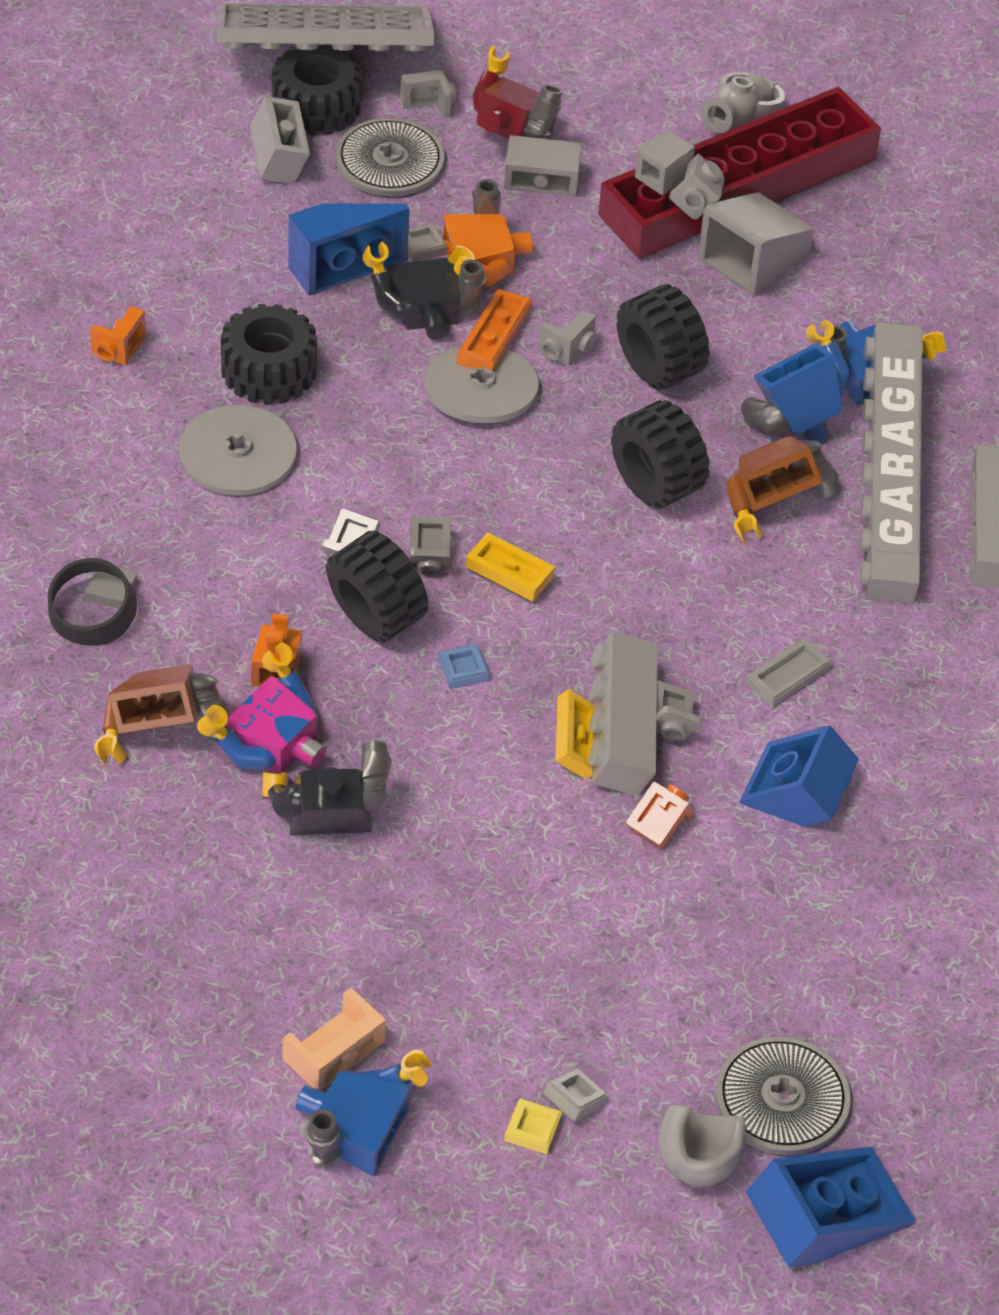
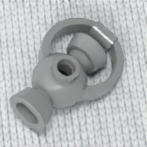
[702,72,785,133]

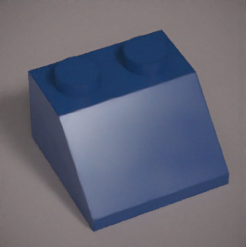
[739,725,859,826]

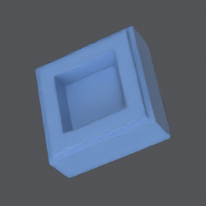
[438,644,490,689]

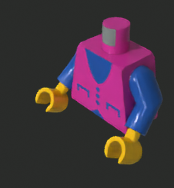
[197,643,327,774]

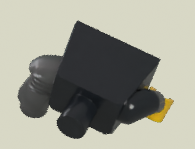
[363,242,486,340]
[262,741,392,835]

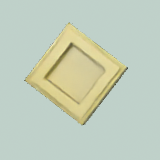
[504,1098,562,1154]

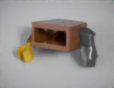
[726,436,841,544]
[94,664,231,765]

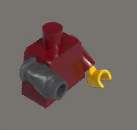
[472,46,563,139]

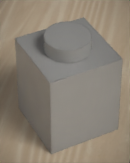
[635,129,695,195]

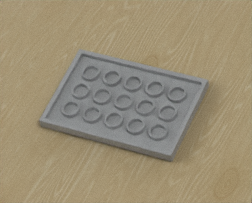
[217,3,434,51]

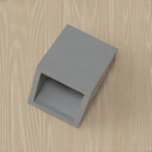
[698,192,815,296]

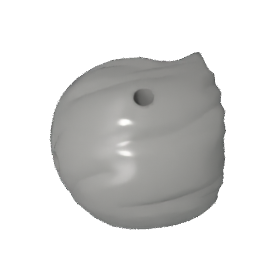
[659,1104,745,1187]

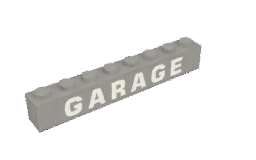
[859,322,922,603]

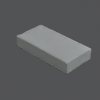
[745,637,833,708]

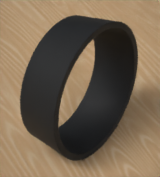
[47,558,137,646]

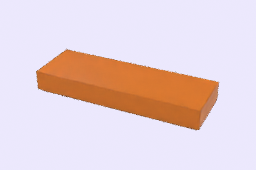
[457,289,532,372]

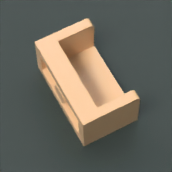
[283,988,386,1090]

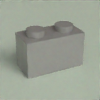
[250,96,310,183]
[504,135,582,197]

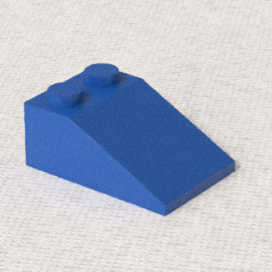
[288,203,410,295]
[745,1147,916,1268]

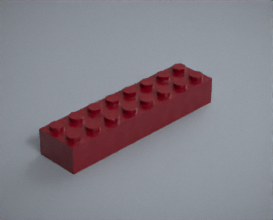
[598,86,881,259]

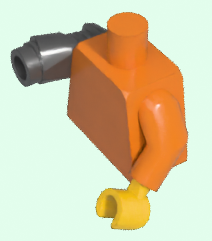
[443,179,533,287]

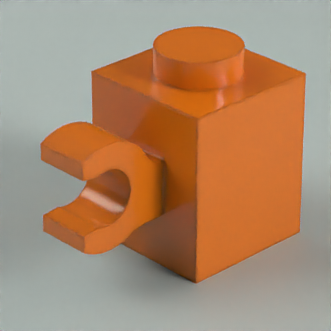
[251,613,303,687]

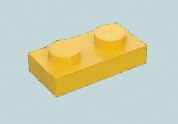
[465,532,555,602]
[556,689,595,778]

